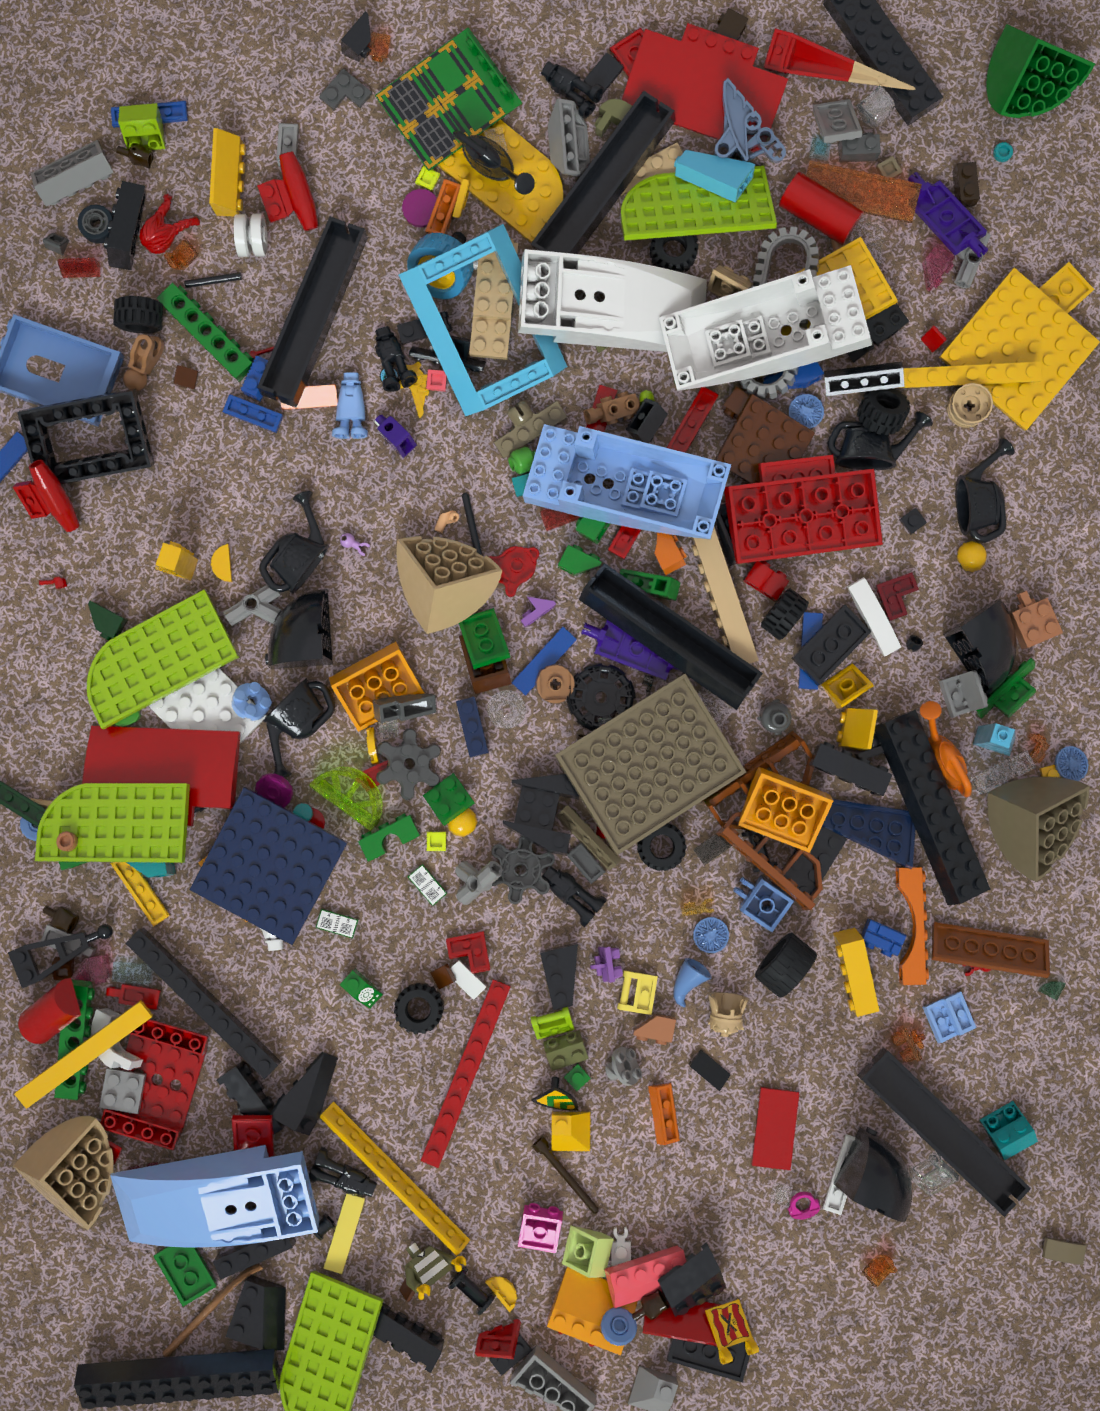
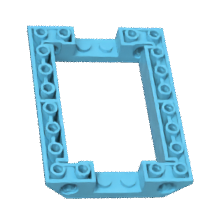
[398,224,568,416]

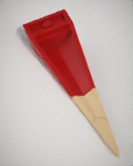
[764,28,916,90]

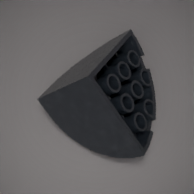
[265,589,333,669]
[943,599,1017,697]
[834,1127,912,1222]

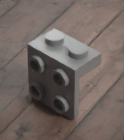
[938,670,988,718]

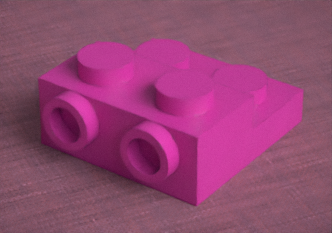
[518,1203,563,1253]

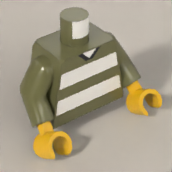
[405,1242,466,1300]

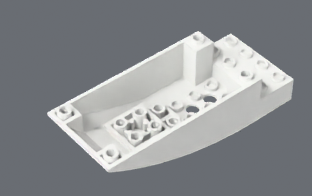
[518,249,707,352]
[659,265,872,391]

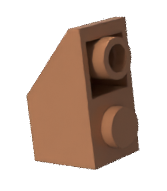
[633,1014,676,1045]

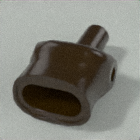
[116,145,153,169]
[43,906,79,934]
[632,1290,669,1321]

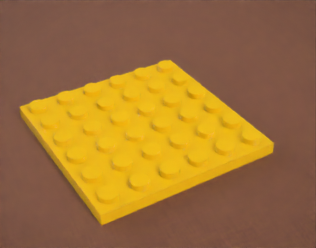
[939,268,1100,431]

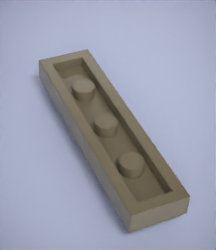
[556,805,621,871]

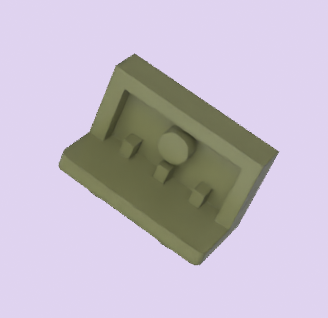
[543,1030,589,1071]

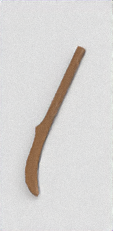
[162,1264,264,1357]

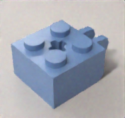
[733,875,794,932]

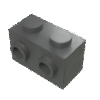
[838,132,881,163]

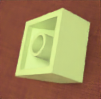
[562,1225,614,1278]

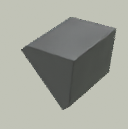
[43,233,70,255]

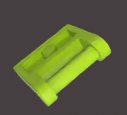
[530,1007,575,1040]

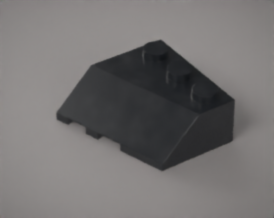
[658,1242,726,1317]
[226,1275,286,1350]

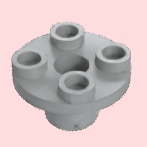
[605,1047,642,1086]

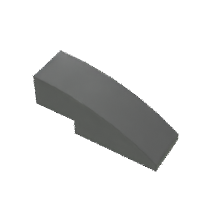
[373,694,436,723]

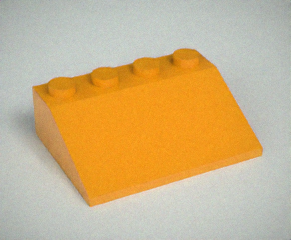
[329,642,425,732]
[738,767,833,853]
[547,1267,638,1356]

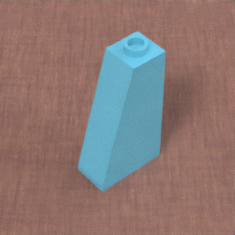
[674,150,755,202]
[973,723,1015,756]

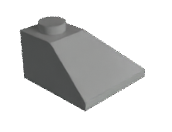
[628,1365,678,1411]

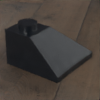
[341,11,371,62]

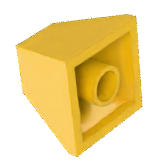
[552,1111,590,1151]

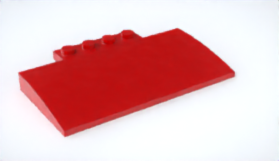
[622,23,788,155]
[724,455,883,564]
[82,726,241,826]

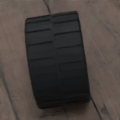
[755,932,817,998]

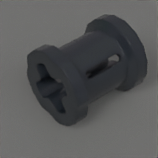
[313,1213,336,1240]

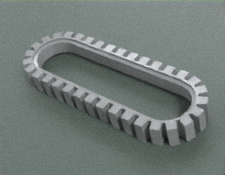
[740,227,819,400]

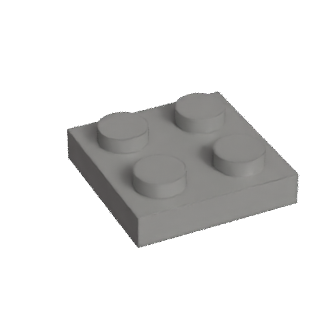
[99,1067,147,1114]

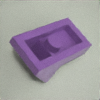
[521,597,556,628]

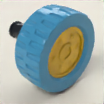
[407,231,474,299]

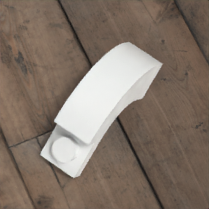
[91,1008,143,1070]

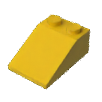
[836,708,878,751]

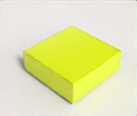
[415,165,441,192]
[427,832,446,851]

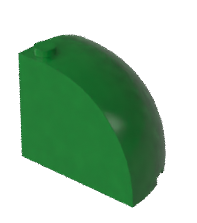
[986,24,1095,118]

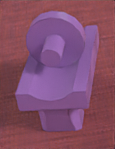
[590,946,623,983]

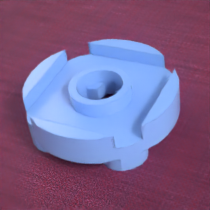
[232,682,272,721]

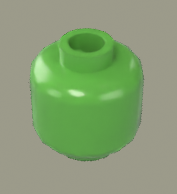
[508,447,535,474]

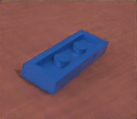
[222,394,283,433]

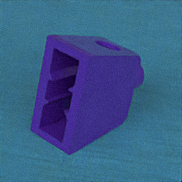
[374,414,417,458]

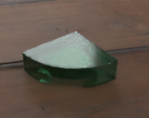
[1038,981,1066,1001]

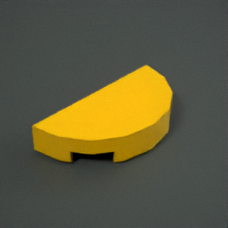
[452,179,470,218]
[211,544,233,582]
[366,727,379,765]
[485,1276,517,1312]

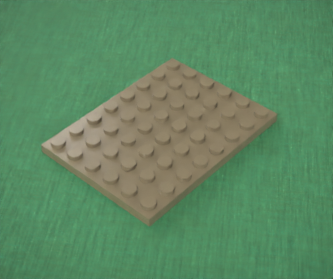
[554,674,746,855]

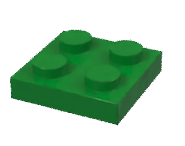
[423,773,475,826]

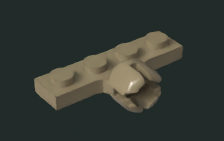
[493,401,567,458]

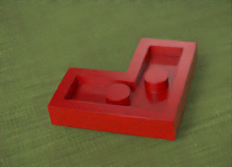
[446,931,491,974]

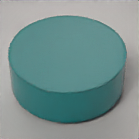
[993,142,1013,162]
[293,803,313,821]

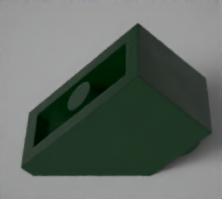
[88,601,128,640]

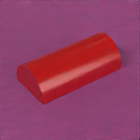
[779,171,864,246]
[18,978,81,1044]

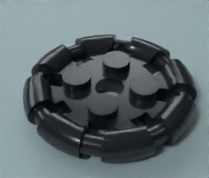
[567,663,636,731]

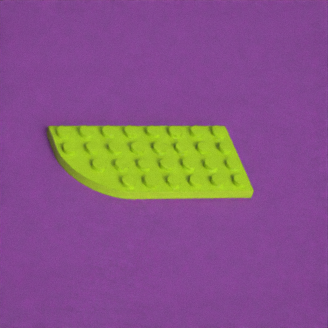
[620,166,777,241]
[87,589,239,729]
[35,783,190,863]
[280,1271,384,1411]

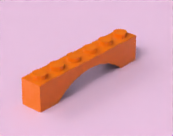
[654,532,687,575]
[895,867,929,985]

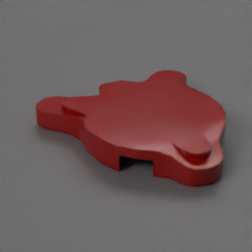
[488,546,540,597]

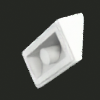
[450,959,487,1000]

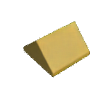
[821,663,874,709]

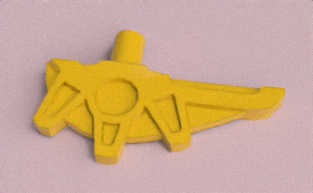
[399,362,429,418]

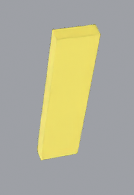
[323,1194,366,1274]

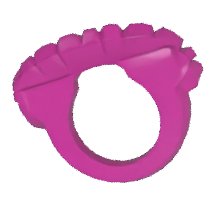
[787,1192,820,1220]

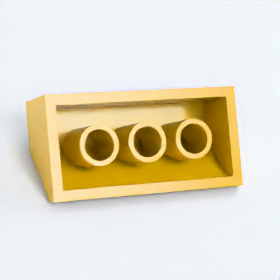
[209,128,246,217]

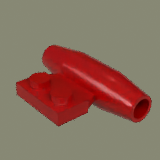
[257,151,319,231]
[13,460,80,532]

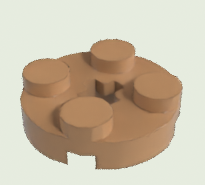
[535,665,575,703]

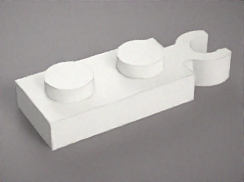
[611,1227,631,1267]

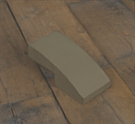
[1042,1237,1086,1265]

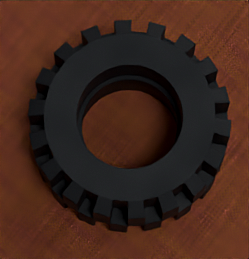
[650,235,699,273]
[113,296,163,333]
[857,388,911,435]
[761,588,809,640]
[637,823,687,871]
[394,983,444,1035]

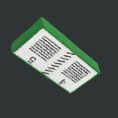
[408,864,447,906]
[316,909,359,939]

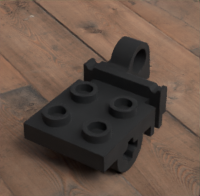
[847,303,909,363]

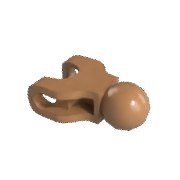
[123,335,164,391]

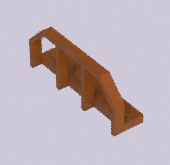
[702,731,814,830]
[716,812,823,910]

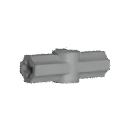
[954,232,991,288]
[223,585,282,627]
[455,861,503,905]

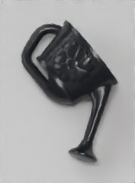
[453,130,535,195]
[827,411,933,471]
[955,438,1015,543]
[259,491,329,594]
[262,678,335,777]

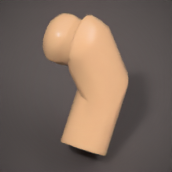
[434,510,459,534]

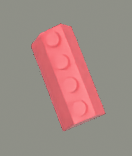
[604,1246,686,1308]

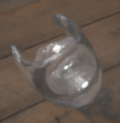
[856,85,895,129]

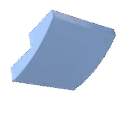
[922,992,976,1043]

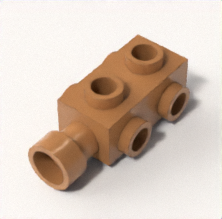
[584,391,640,425]

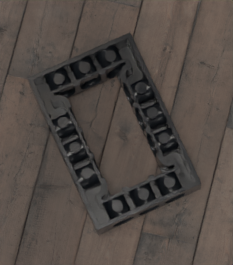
[17,389,155,484]

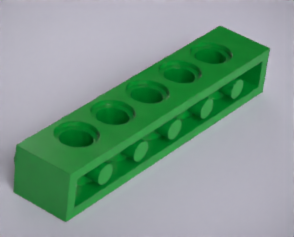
[156,282,254,382]
[54,979,95,1100]

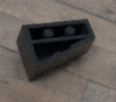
[540,942,578,1010]

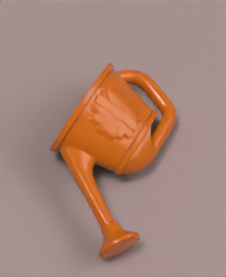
[920,701,972,798]

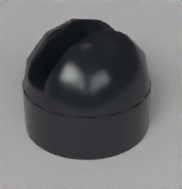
[906,635,923,652]

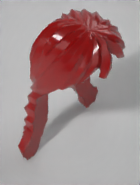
[139,194,200,254]

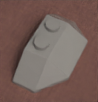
[548,98,590,176]

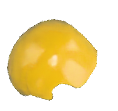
[957,541,987,572]
[447,808,478,837]

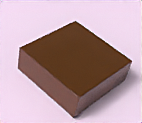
[430,963,457,989]

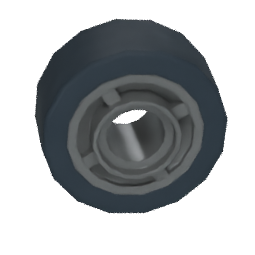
[77,204,113,244]

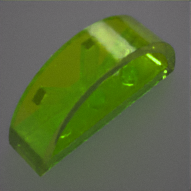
[309,767,382,831]

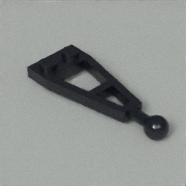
[8,924,113,988]

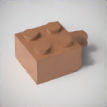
[1009,591,1063,650]

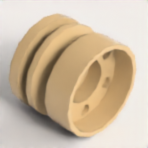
[946,383,993,428]

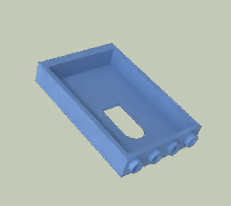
[0,314,125,427]

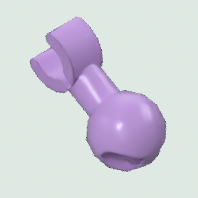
[340,533,370,556]

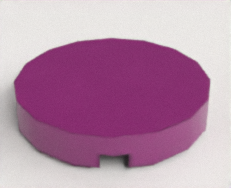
[402,189,437,228]
[255,773,293,807]

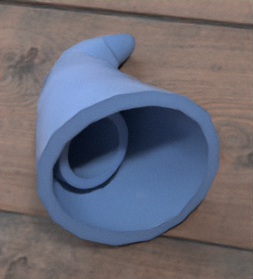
[673,958,712,1008]

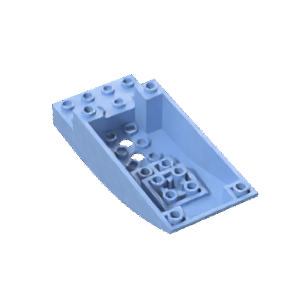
[523,424,731,539]
[110,1145,319,1247]

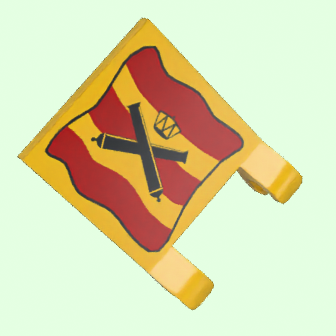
[705,1299,759,1365]

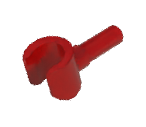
[39,577,67,589]

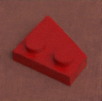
[475,1319,521,1359]

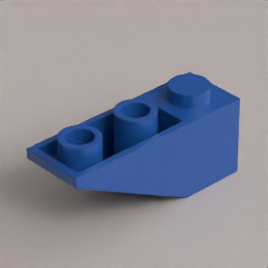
[762,362,824,389]

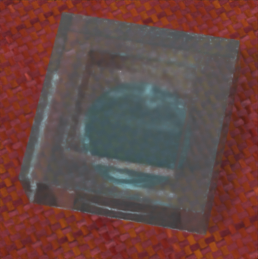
[809,138,831,161]

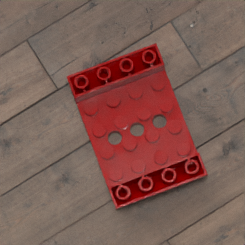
[100,1019,208,1150]

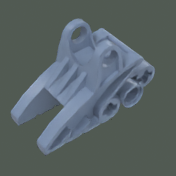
[714,78,786,163]

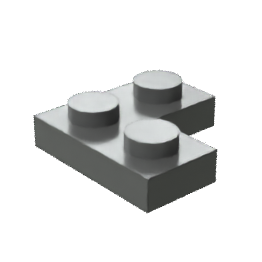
[319,69,372,110]

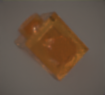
[368,32,391,62]
[164,240,199,270]
[1025,733,1050,764]
[862,1255,898,1287]

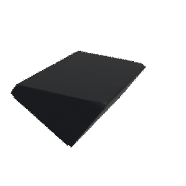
[584,53,624,94]
[689,1050,731,1091]

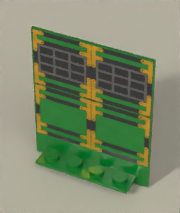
[375,27,522,171]

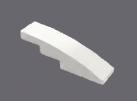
[847,577,901,656]

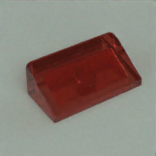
[57,258,100,278]
[540,509,580,531]

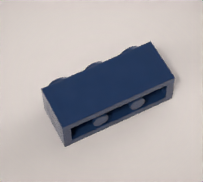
[456,697,489,758]

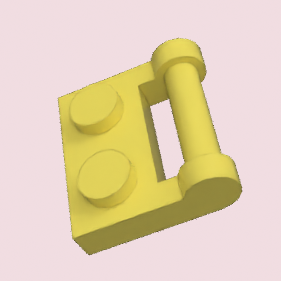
[617,970,658,1015]

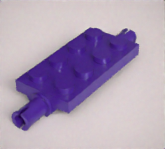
[908,172,988,258]
[581,620,680,681]

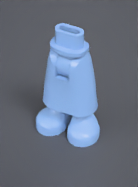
[332,372,368,439]

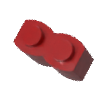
[743,561,789,602]

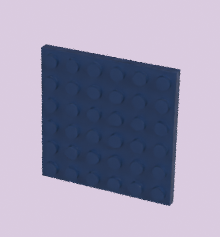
[190,787,348,945]

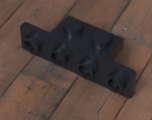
[409,335,486,372]

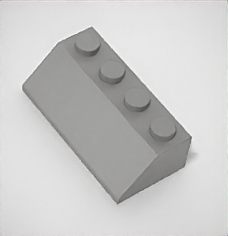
[30,140,114,206]

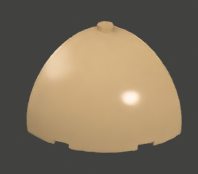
[397,536,502,634]
[13,1116,114,1230]

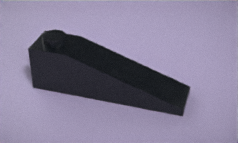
[270,1052,338,1135]

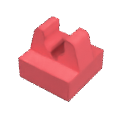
[426,369,447,392]

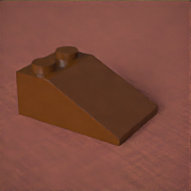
[459,635,512,694]

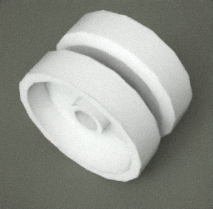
[234,213,268,258]

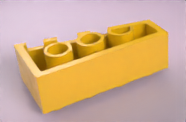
[155,541,198,581]
[833,927,879,1017]

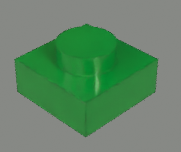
[564,1063,591,1091]

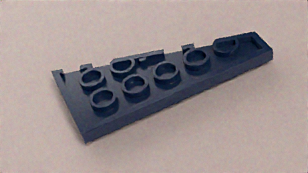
[822,799,916,869]

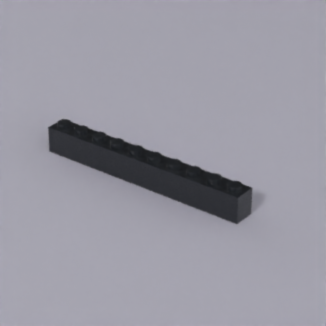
[125,928,281,1080]

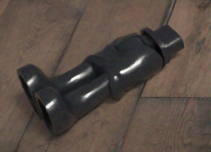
[541,61,604,119]
[375,326,418,392]
[542,866,608,928]
[309,1146,377,1197]

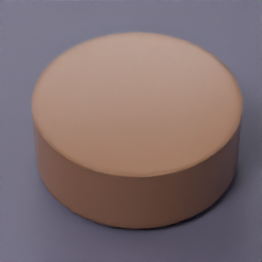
[56,831,78,852]

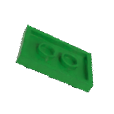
[459,608,511,669]
[154,1246,218,1307]

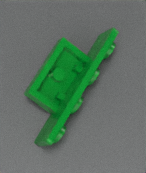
[976,658,1036,719]

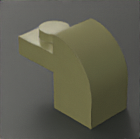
[594,99,632,138]

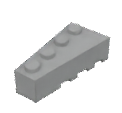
[509,1345,597,1411]

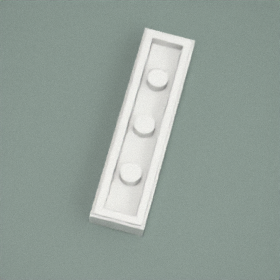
[822,1134,855,1215]

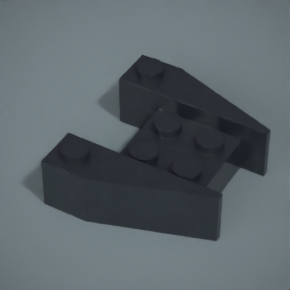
[503,774,580,856]

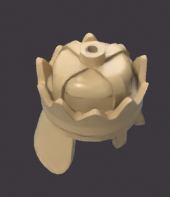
[708,992,748,1037]

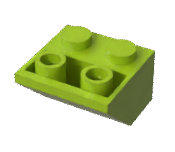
[118,103,165,150]

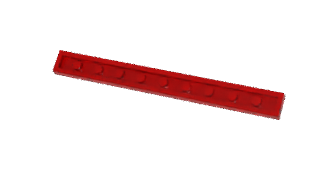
[608,387,719,560]
[421,979,511,1168]

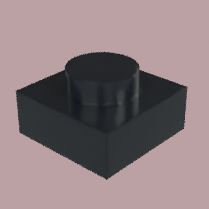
[899,508,927,535]

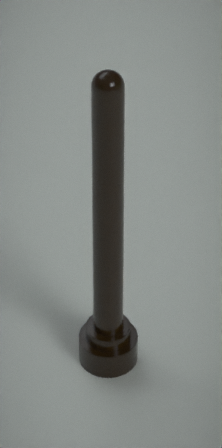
[532,1136,599,1214]

